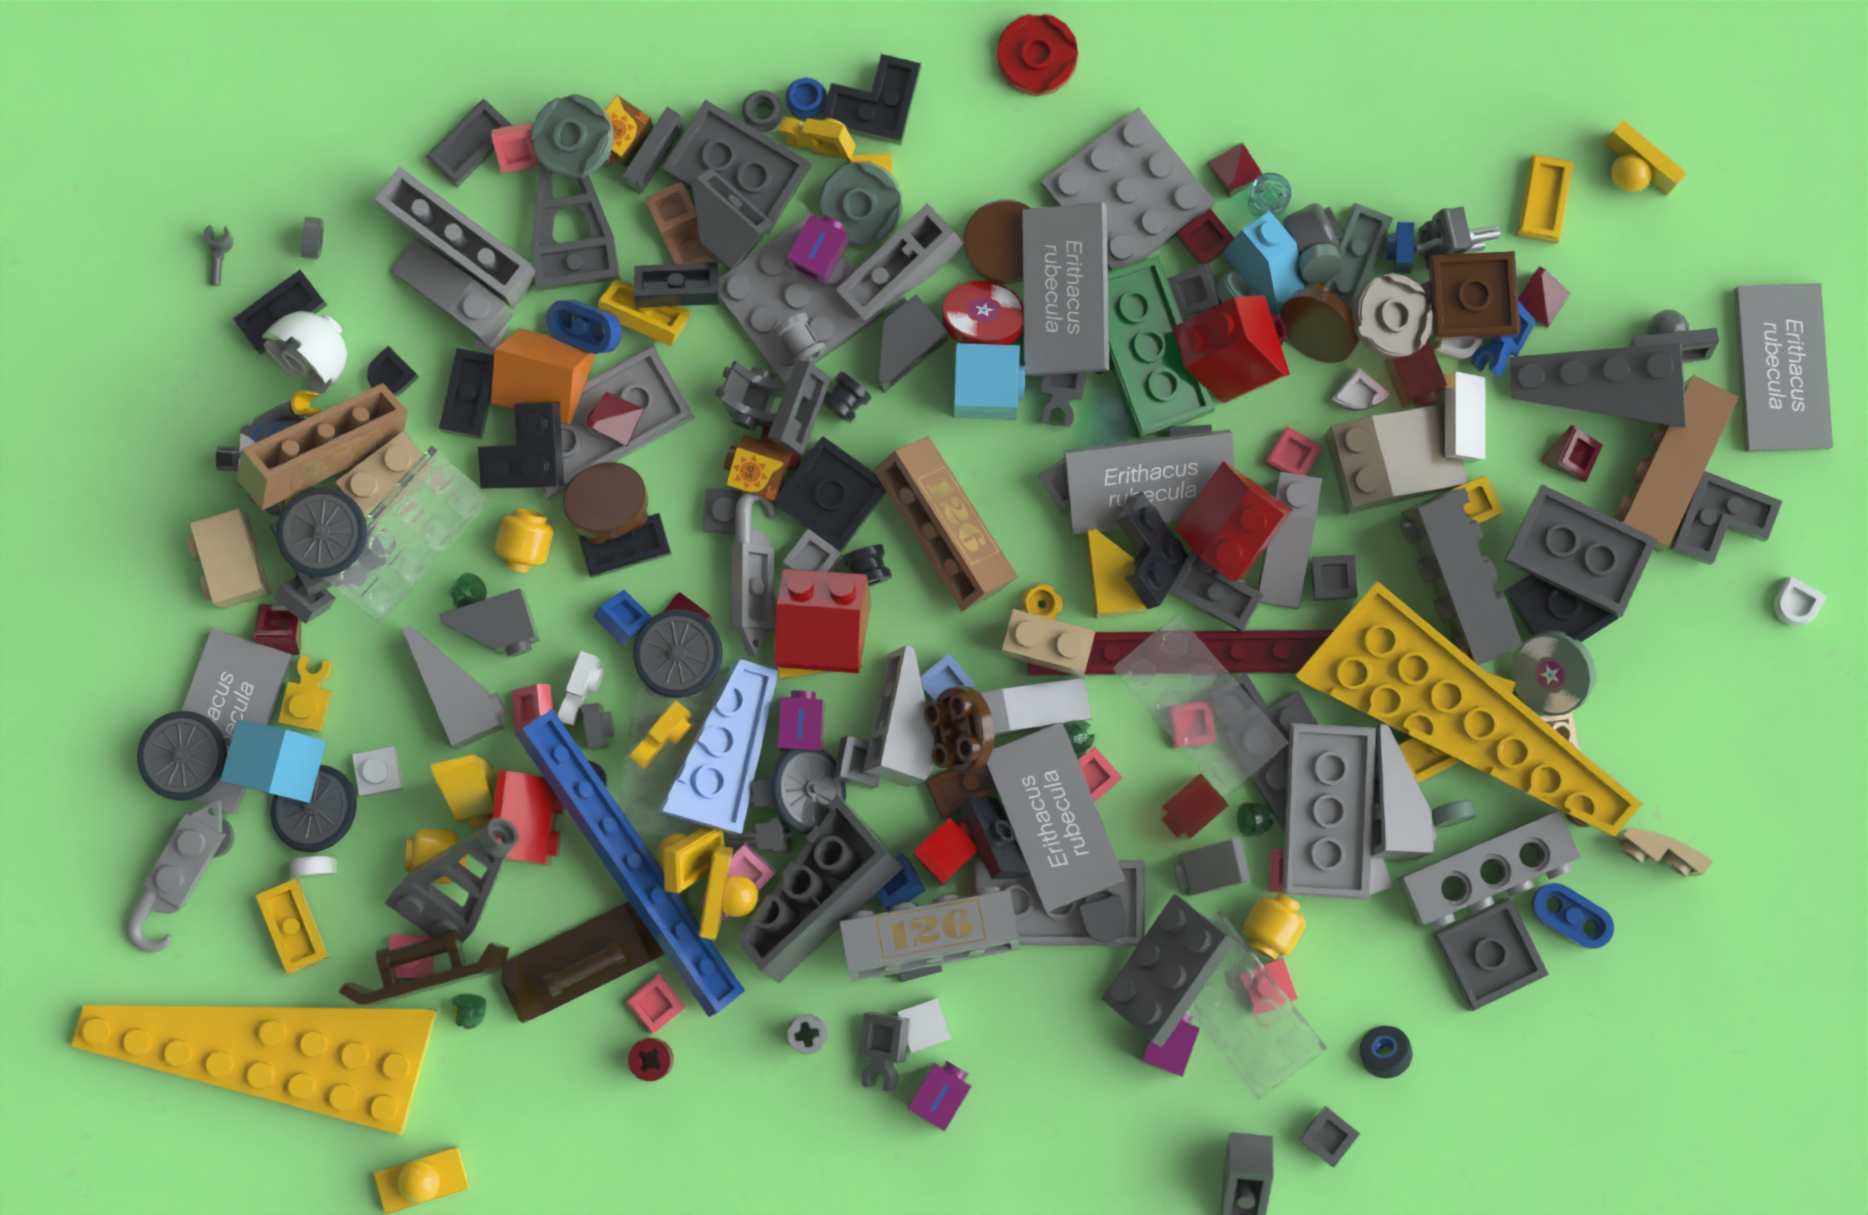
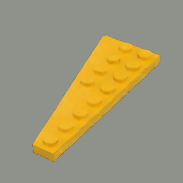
[71,1005,437,1135]

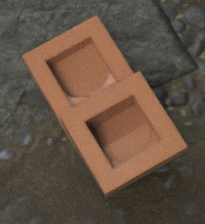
[644,181,718,264]

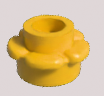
[1022,584,1063,620]

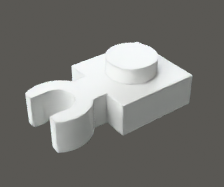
[558,651,604,727]

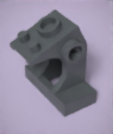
[715,360,831,455]

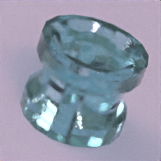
[1247,173,1292,219]

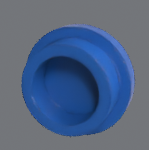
[786,78,827,119]

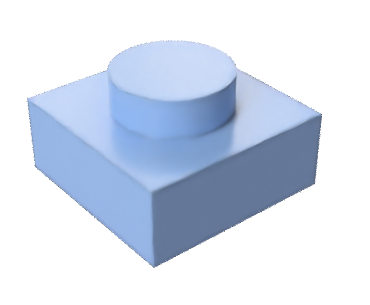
[920,653,976,701]

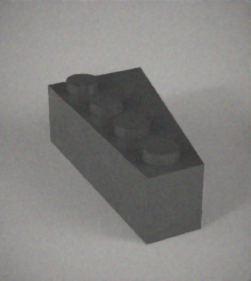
[1400,488,1523,665]
[736,794,905,983]

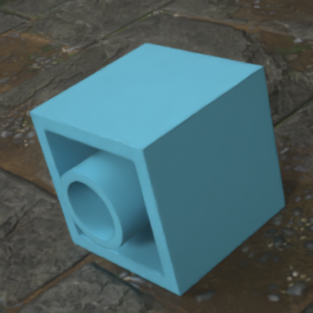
[954,343,1025,420]
[221,719,326,803]

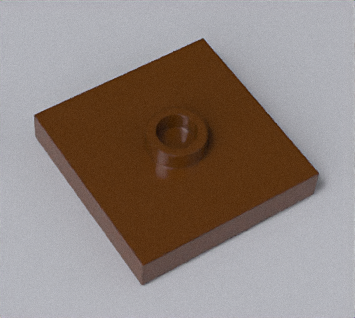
[1429,251,1520,341]

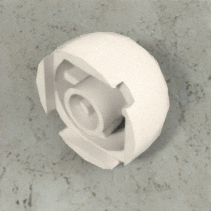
[262,311,348,394]

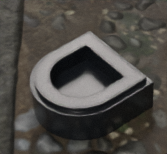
[367,345,419,397]

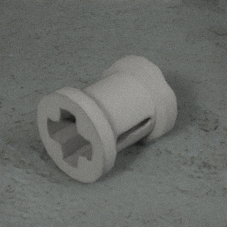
[774,312,827,365]
[787,1015,827,1054]

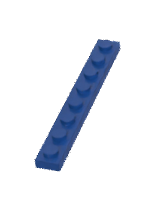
[515,709,745,1017]

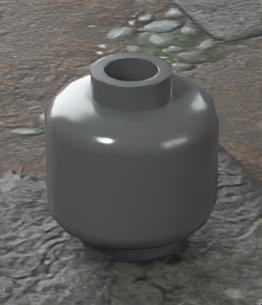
[1283,203,1344,257]

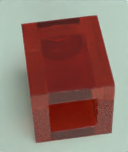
[1384,339,1447,409]
[1161,773,1229,840]

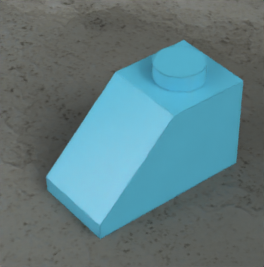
[1222,211,1304,315]

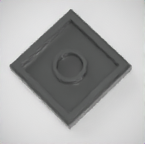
[1432,897,1549,1012]

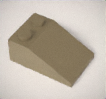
[1325,404,1468,515]

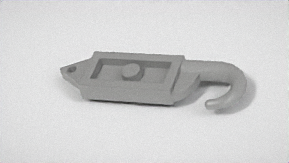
[731,491,776,656]
[126,800,226,953]

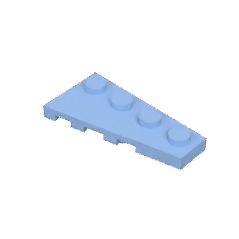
[657,659,778,835]

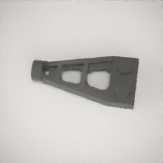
[531,163,620,291]
[385,818,519,944]

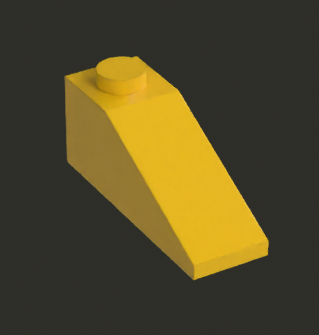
[431,754,497,828]

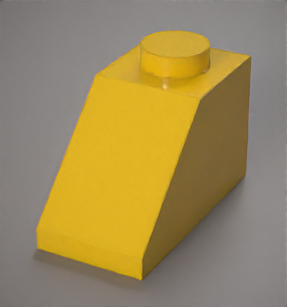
[1086,529,1147,619]

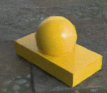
[1604,121,1686,195]
[656,826,724,893]
[699,846,758,940]
[374,1147,470,1215]

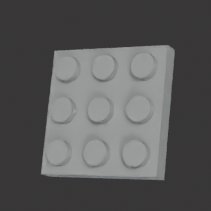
[1041,107,1216,271]
[719,213,885,383]

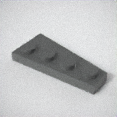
[1509,343,1687,428]

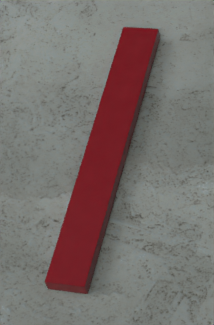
[1027,630,1334,676]

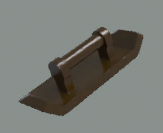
[501,901,665,1023]
[338,929,510,1005]

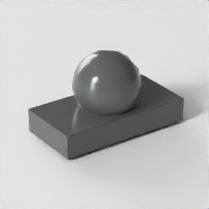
[1629,309,1719,363]

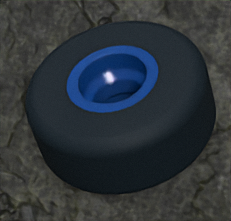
[1359,1026,1413,1079]

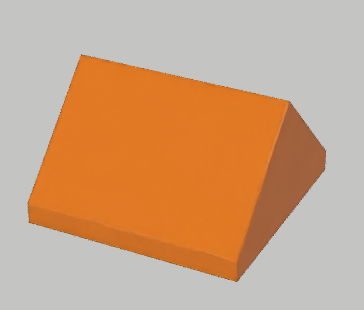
[491,328,596,426]

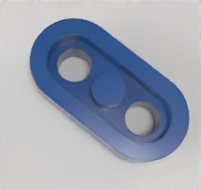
[546,299,621,354]
[1531,883,1614,949]

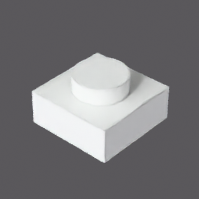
[352,746,404,797]

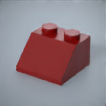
[1172,295,1290,403]
[1175,460,1293,583]
[774,569,871,674]
[492,770,565,866]

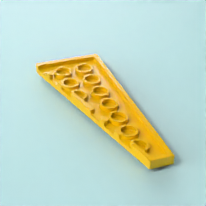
[1295,581,1643,837]

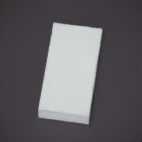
[1445,372,1485,461]

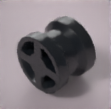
[823,371,872,423]
[843,544,892,587]

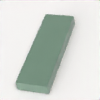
[1322,203,1393,306]

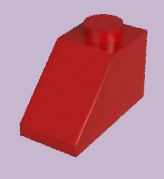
[912,818,979,886]

